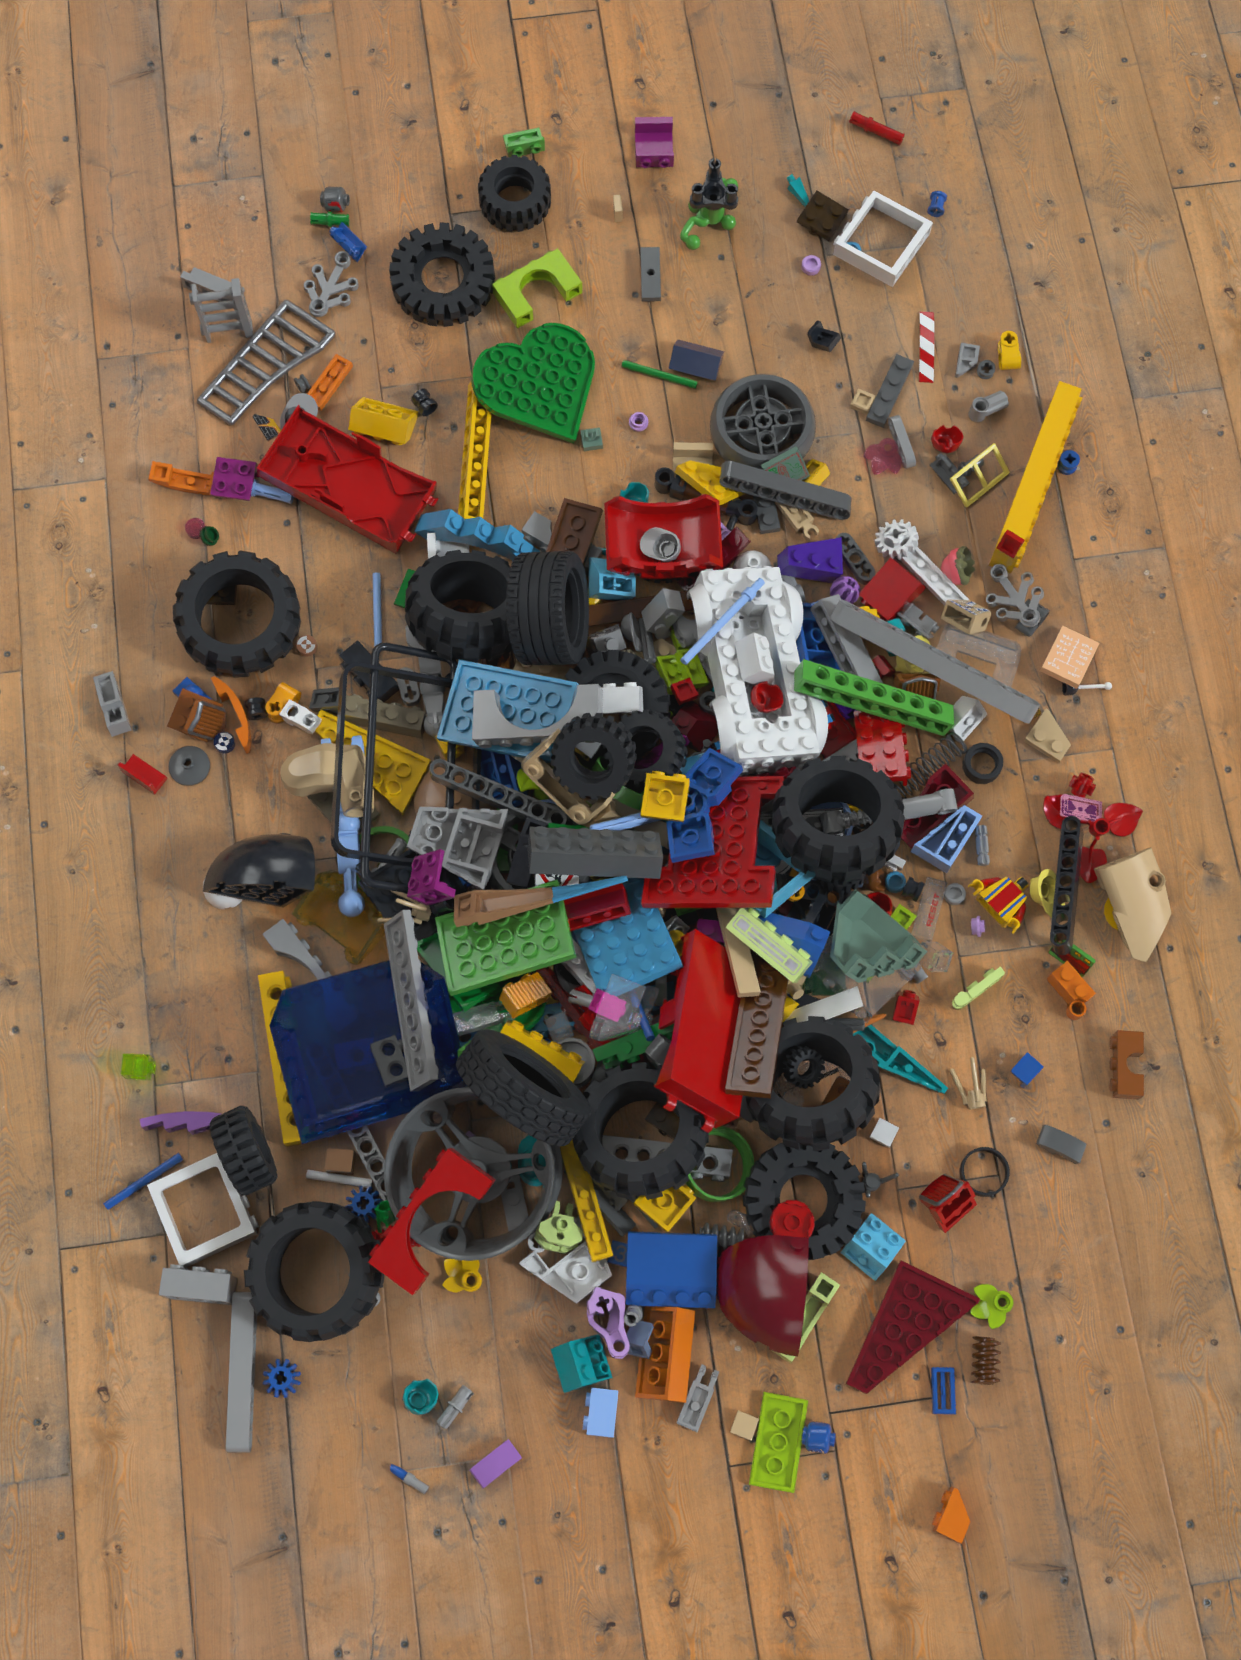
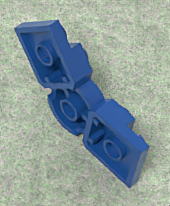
[667,748,743,863]

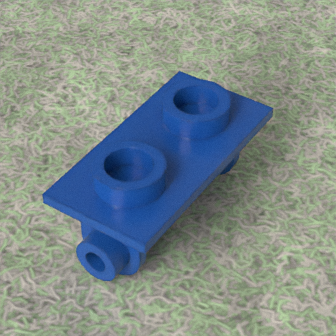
[329,222,367,262]

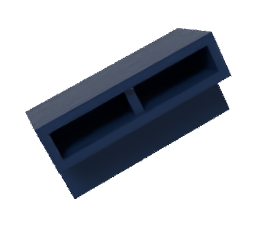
[669,340,724,381]

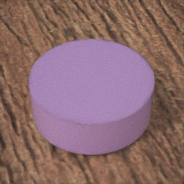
[801,255,821,276]

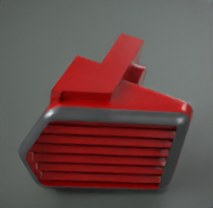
[919,1174,977,1233]

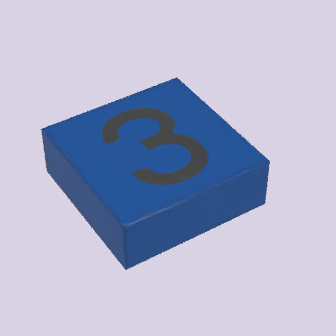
[607,1240,628,1268]

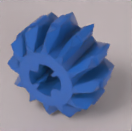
[345,1185,383,1223]
[263,1359,301,1398]

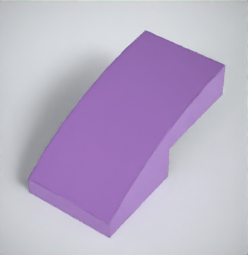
[469,1439,522,1489]

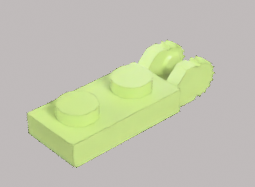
[952,967,1005,1010]

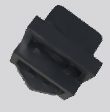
[787,894,836,952]

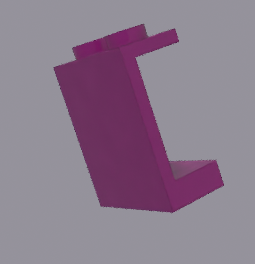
[635,117,674,168]

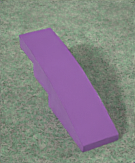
[139,1111,221,1135]

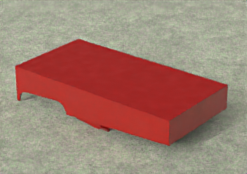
[257,405,439,554]
[654,929,742,1133]

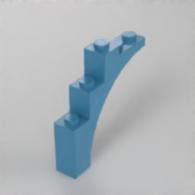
[414,509,541,561]

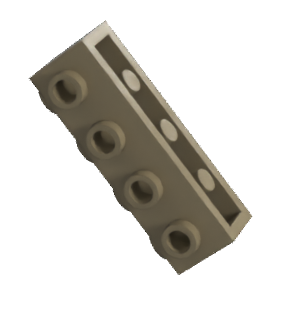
[345,694,426,739]

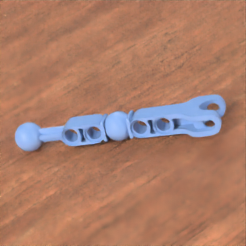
[321,735,365,917]

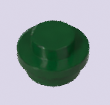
[200,526,219,546]

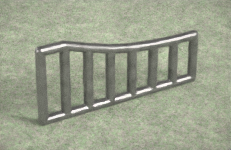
[197,300,336,425]

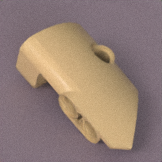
[1094,848,1171,962]

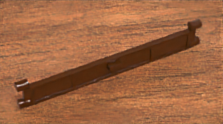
[589,590,694,626]

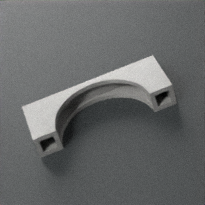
[472,684,603,748]

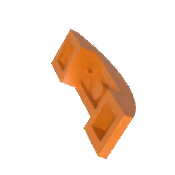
[148,461,214,495]
[211,676,252,754]

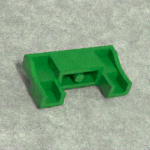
[417,932,500,1013]
[592,1023,674,1069]

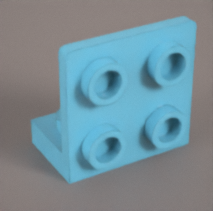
[840,1213,906,1281]

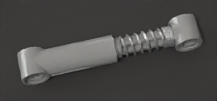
[819,789,958,835]

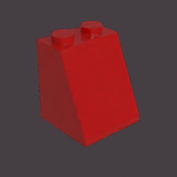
[859,558,927,621]

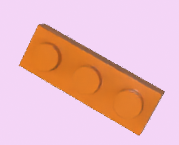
[307,354,353,411]

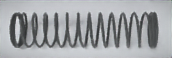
[893,732,967,799]

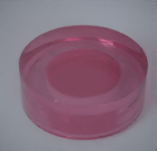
[185,518,205,539]

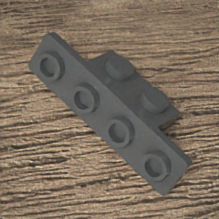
[564,1169,636,1236]

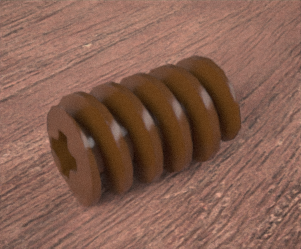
[971,1336,1001,1385]

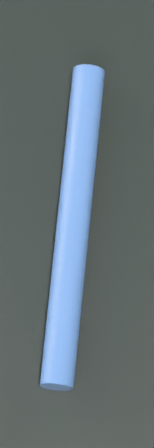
[372,573,382,647]

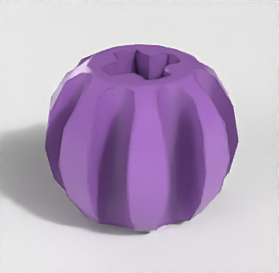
[830,576,860,604]

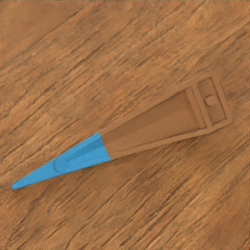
[454,876,628,927]

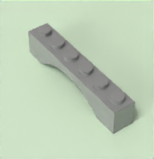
[263,919,361,1037]

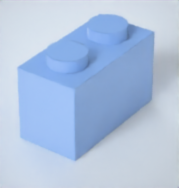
[582,1388,618,1438]

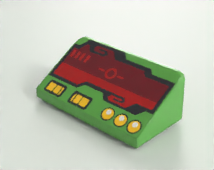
[1049,940,1096,977]

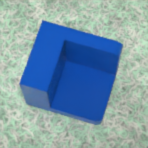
[1011,1052,1044,1089]

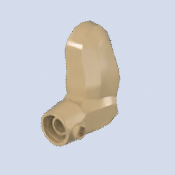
[280,743,374,818]

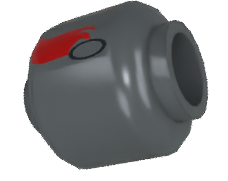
[320,186,350,213]

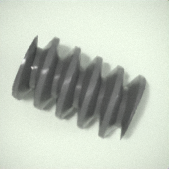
[699,1222,744,1252]

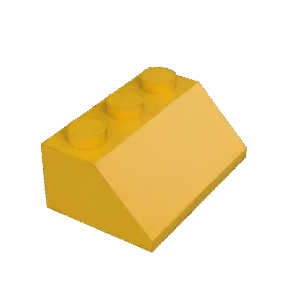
[348,397,419,445]

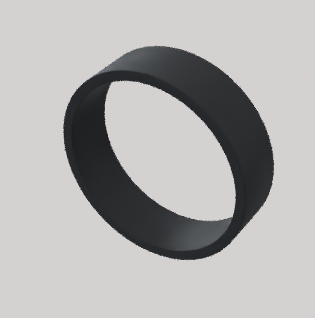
[959,1147,1010,1197]

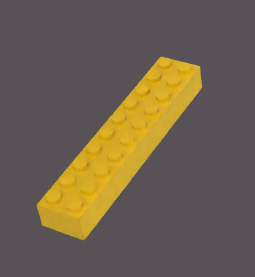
[989,381,1083,574]

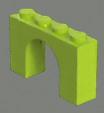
[492,248,582,329]

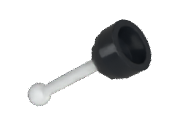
[1062,682,1112,696]

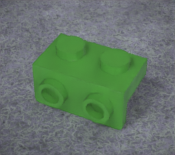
[503,127,545,157]

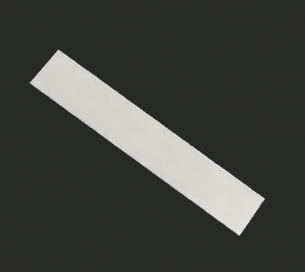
[785,986,863,1022]

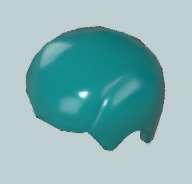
[619,482,649,503]
[402,1379,439,1415]

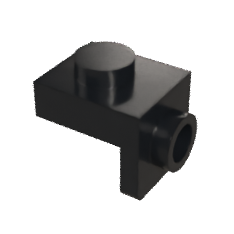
[807,320,841,352]

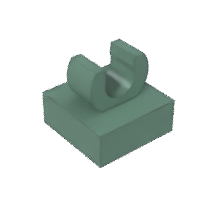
[580,427,603,451]

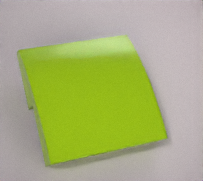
[655,649,709,695]

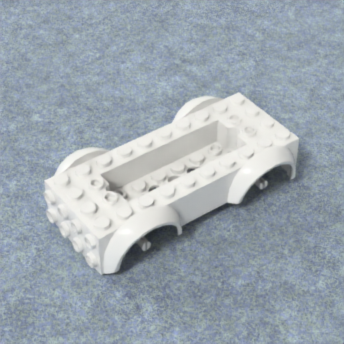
[687,566,828,777]

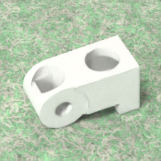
[279,699,322,734]

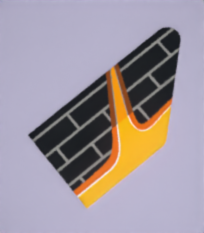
[253,414,281,440]

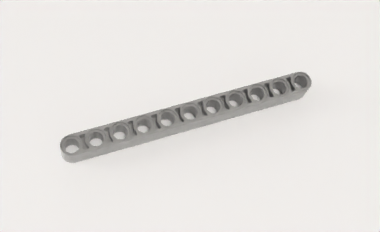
[830,599,1040,723]

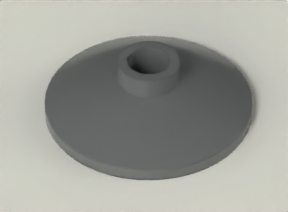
[168,746,210,786]

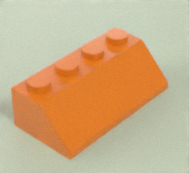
[635,1306,695,1403]

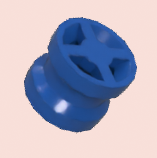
[1057,450,1080,475]

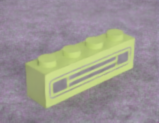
[725,908,813,983]

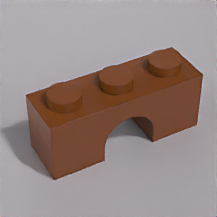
[1109,1030,1144,1100]

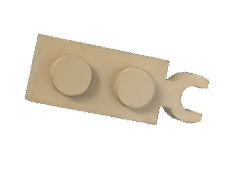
[775,502,819,541]

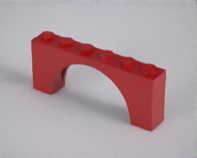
[368,1147,496,1295]

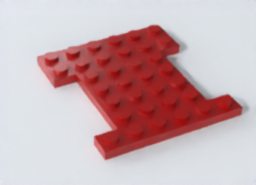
[641,776,785,908]

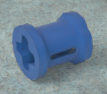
[927,191,947,217]

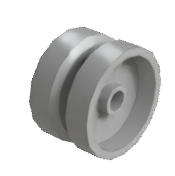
[557,1037,595,1089]

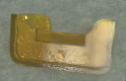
[292,870,385,965]

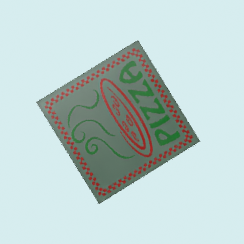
[761,446,810,481]

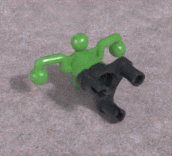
[680,158,738,250]

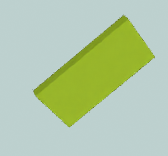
[749,1392,808,1493]

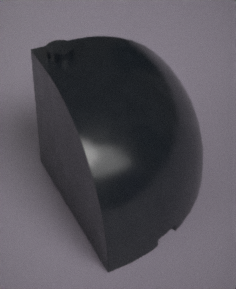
[203,833,315,908]

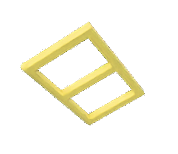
[950,443,1010,507]

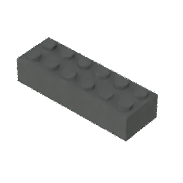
[528,826,663,879]

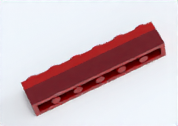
[564,883,631,931]

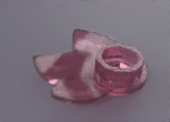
[863,438,902,475]

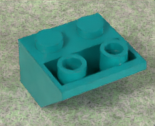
[551,1334,613,1393]

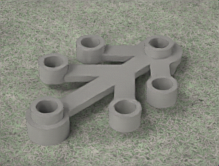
[304,251,359,317]
[986,564,1044,627]

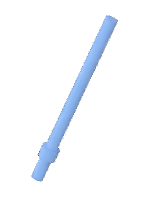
[680,578,765,665]

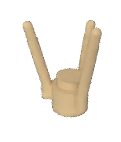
[377,891,431,924]
[950,1057,987,1110]

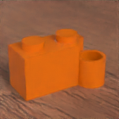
[1047,960,1096,1020]

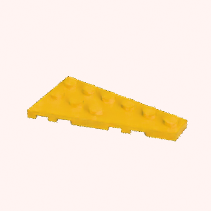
[314,710,431,815]

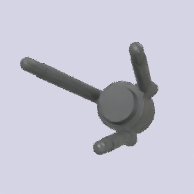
[862,1162,899,1198]

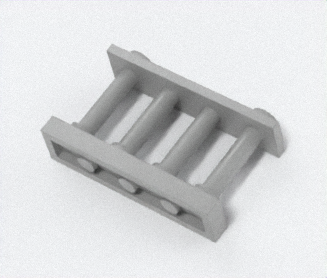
[189,278,254,343]

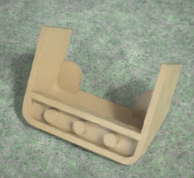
[521,728,615,824]

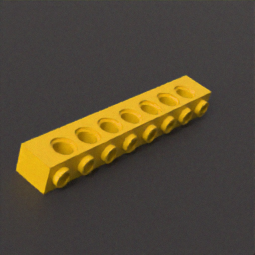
[458,382,491,519]
[258,971,315,1147]

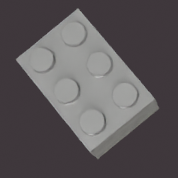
[159,1264,238,1305]

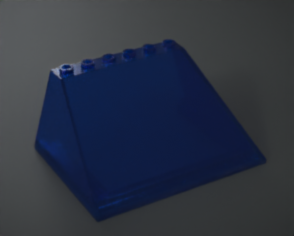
[269,960,468,1144]

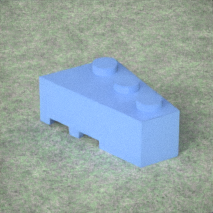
[911,805,982,873]

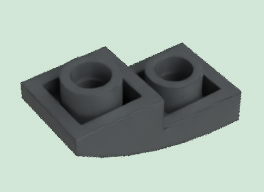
[1036,1125,1087,1164]

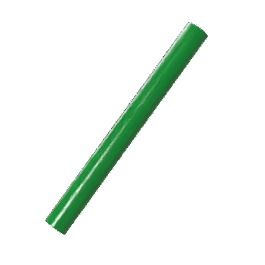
[621,360,698,389]

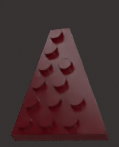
[846,1260,980,1394]

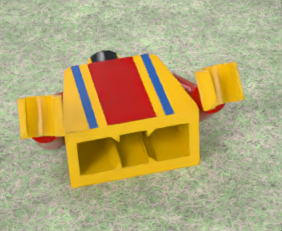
[968,877,1029,934]

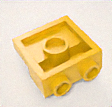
[641,771,690,822]
[633,1184,696,1233]

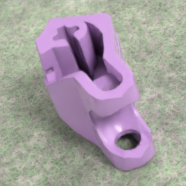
[586,1286,630,1359]

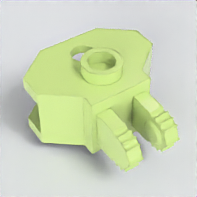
[534,1201,583,1254]

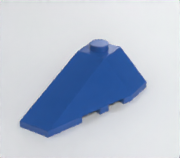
[747,908,830,978]

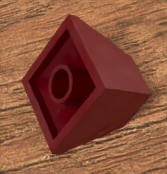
[672,700,718,752]

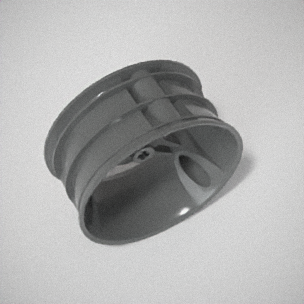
[384,1087,563,1261]

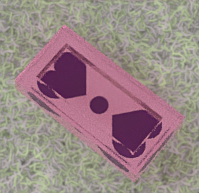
[1060,794,1102,821]

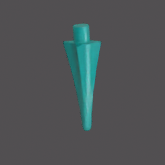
[787,174,810,207]

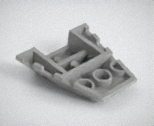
[407,807,508,890]

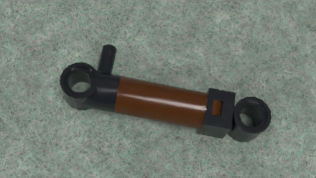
[654,467,758,531]

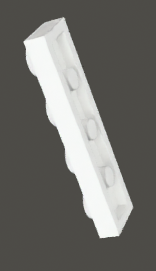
[900,546,969,606]

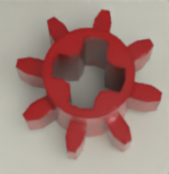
[1069,772,1096,798]

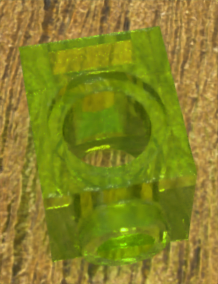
[121,1054,156,1080]

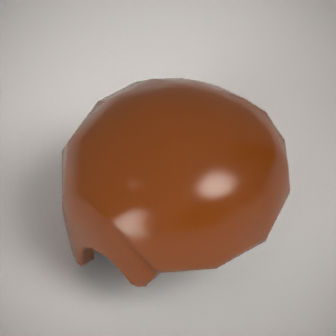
[863,869,885,892]

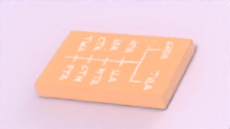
[1040,626,1099,689]

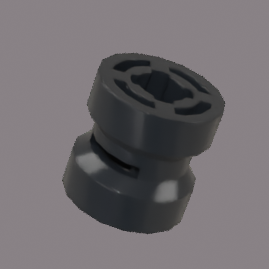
[411,388,438,416]

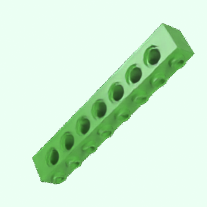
[794,659,954,736]

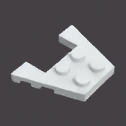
[519,1216,612,1304]

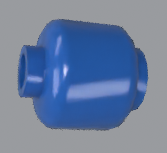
[802,1421,836,1454]

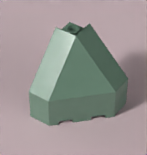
[830,889,928,983]

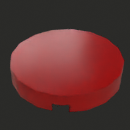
[770,1200,815,1238]

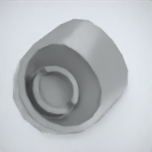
[640,527,681,562]
[620,613,642,652]

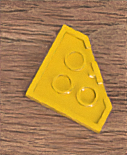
[675,460,746,505]

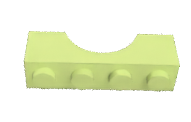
[771,1272,840,1363]

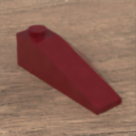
[901,763,974,850]

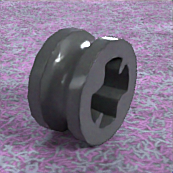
[977,360,996,379]
[293,374,311,393]

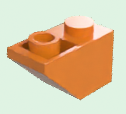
[932,1487,970,1544]

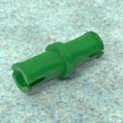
[310,211,349,227]

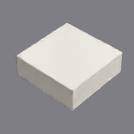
[869,1118,899,1148]

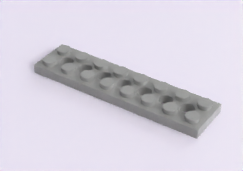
[384,910,438,1092]

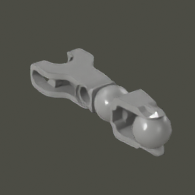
[405,625,445,739]

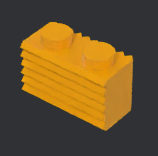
[499,972,552,1019]

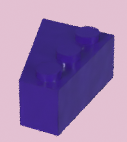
[777,537,843,583]

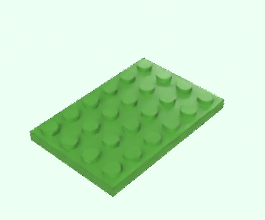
[435,879,576,996]

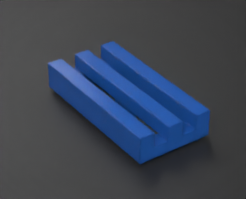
[931,1367,956,1414]

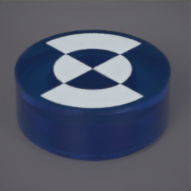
[214,732,235,754]

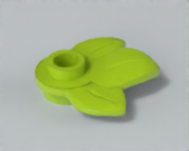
[970,1284,1013,1329]

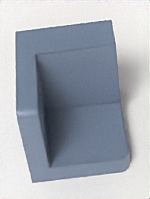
[623,1321,654,1359]

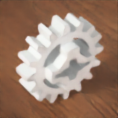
[875,519,919,560]

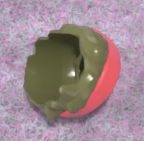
[941,546,975,585]

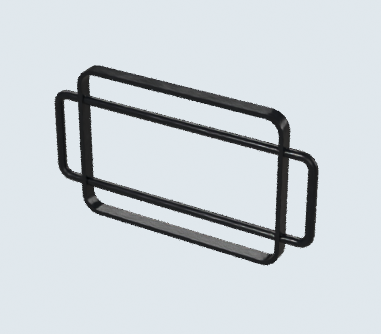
[331,643,481,893]

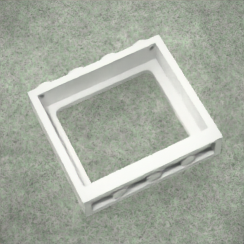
[147,1153,259,1268]

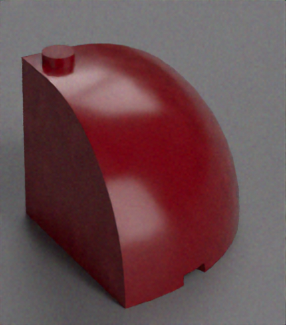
[716,1235,809,1357]

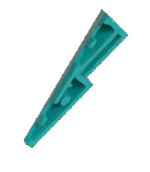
[853,1025,948,1094]

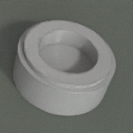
[944,883,966,905]

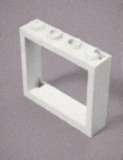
[833,191,933,287]

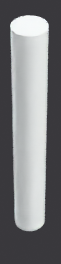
[306,1170,373,1188]

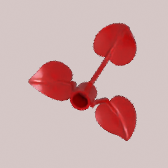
[1043,794,1143,883]

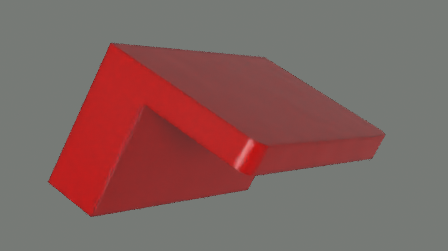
[117,754,167,795]

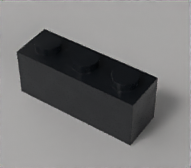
[339,640,399,703]

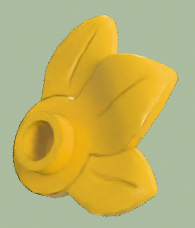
[442,1259,482,1293]

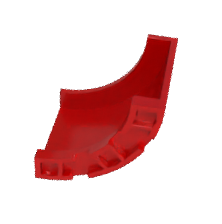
[604,494,723,579]

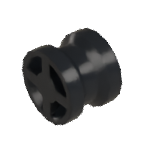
[245,697,268,721]
[901,877,925,902]

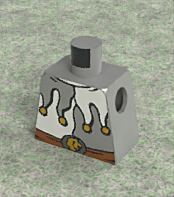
[586,624,626,656]

